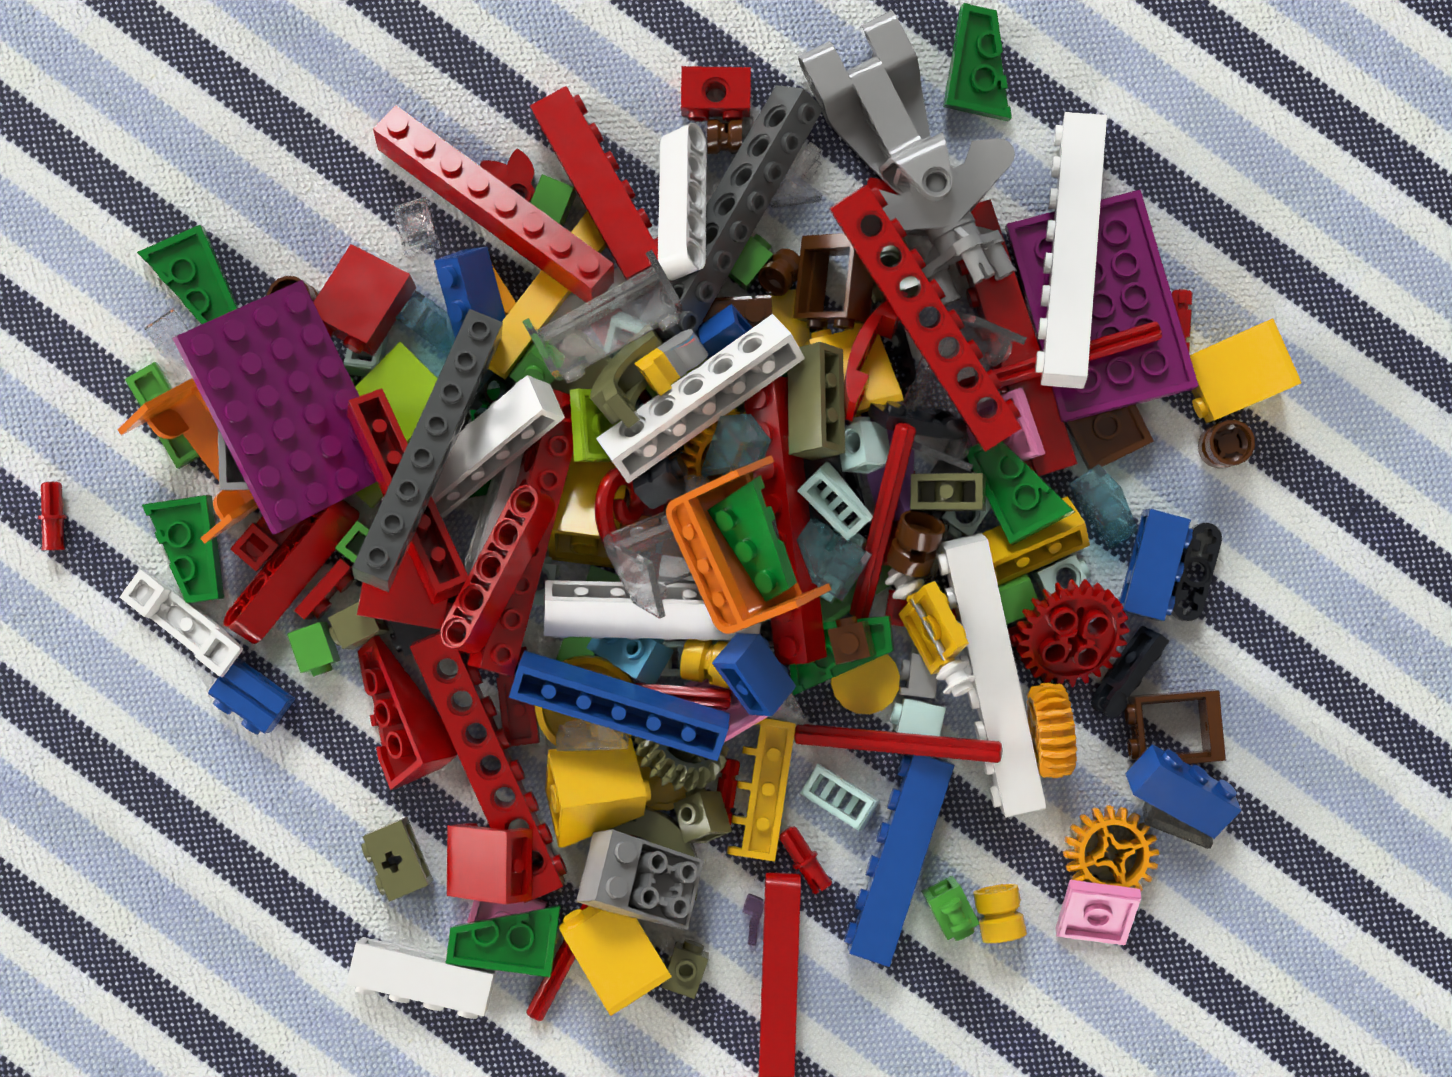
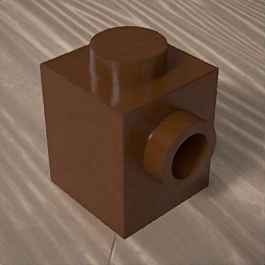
[828,616,876,665]

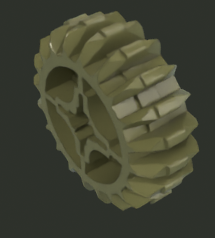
[634,737,729,792]

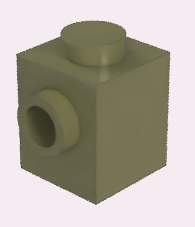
[328,602,390,650]
[673,787,732,844]
[661,939,709,999]

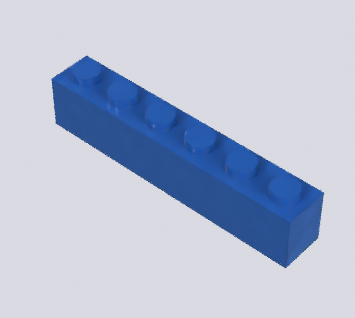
[509,650,730,761]
[844,755,955,967]

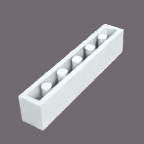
[381,375,565,519]
[544,580,760,641]

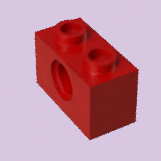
[681,66,751,122]

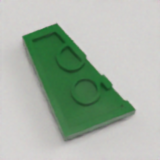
[943,3,1012,122]
[137,225,239,324]
[964,441,1075,545]
[707,475,797,602]
[142,495,224,603]
[790,616,894,695]
[446,905,561,977]

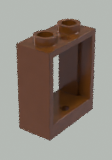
[793,233,874,330]
[1124,689,1226,764]

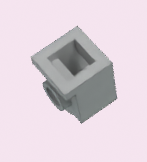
[898,646,938,699]

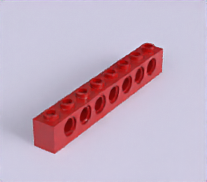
[829,184,1022,452]
[467,389,573,676]
[410,630,567,903]

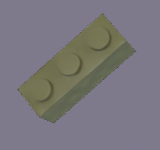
[787,342,845,461]

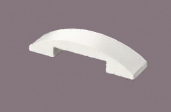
[120,569,243,677]

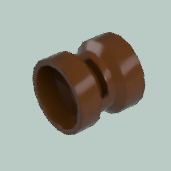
[707,119,742,154]
[758,248,800,296]

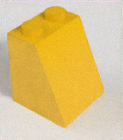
[1190,318,1302,424]
[803,324,904,420]
[548,454,628,568]
[545,738,651,848]
[558,906,672,1016]

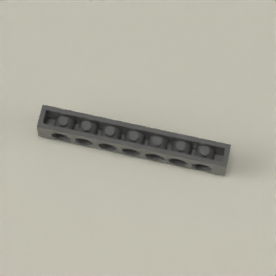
[641,85,823,340]
[352,309,503,592]

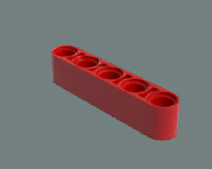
[441,485,555,654]
[223,500,360,644]

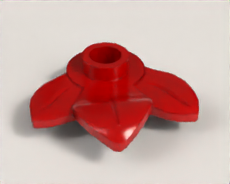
[480,149,535,202]

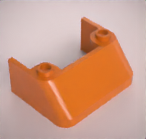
[117,378,259,544]
[666,455,832,634]

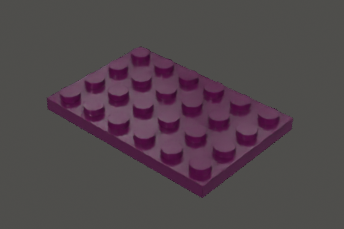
[1005,189,1199,423]
[172,280,377,534]

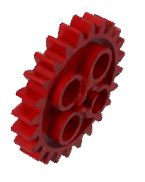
[1015,579,1129,687]

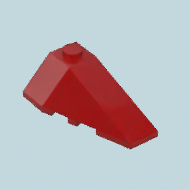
[357,636,457,790]

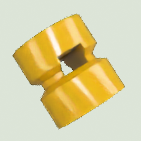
[680,639,729,688]
[973,884,1027,943]

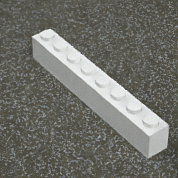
[1035,112,1107,389]
[937,533,1047,818]

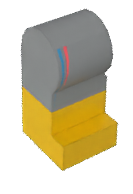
[634,329,708,396]

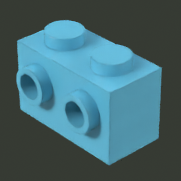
[586,637,674,684]

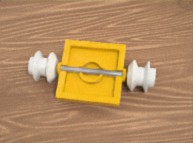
[885,568,976,697]

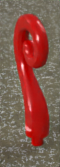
[595,467,649,583]

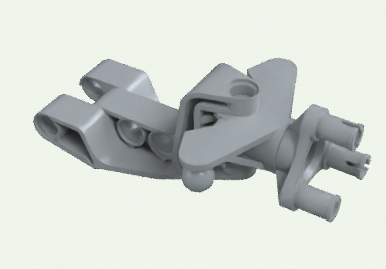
[798,10,1016,307]

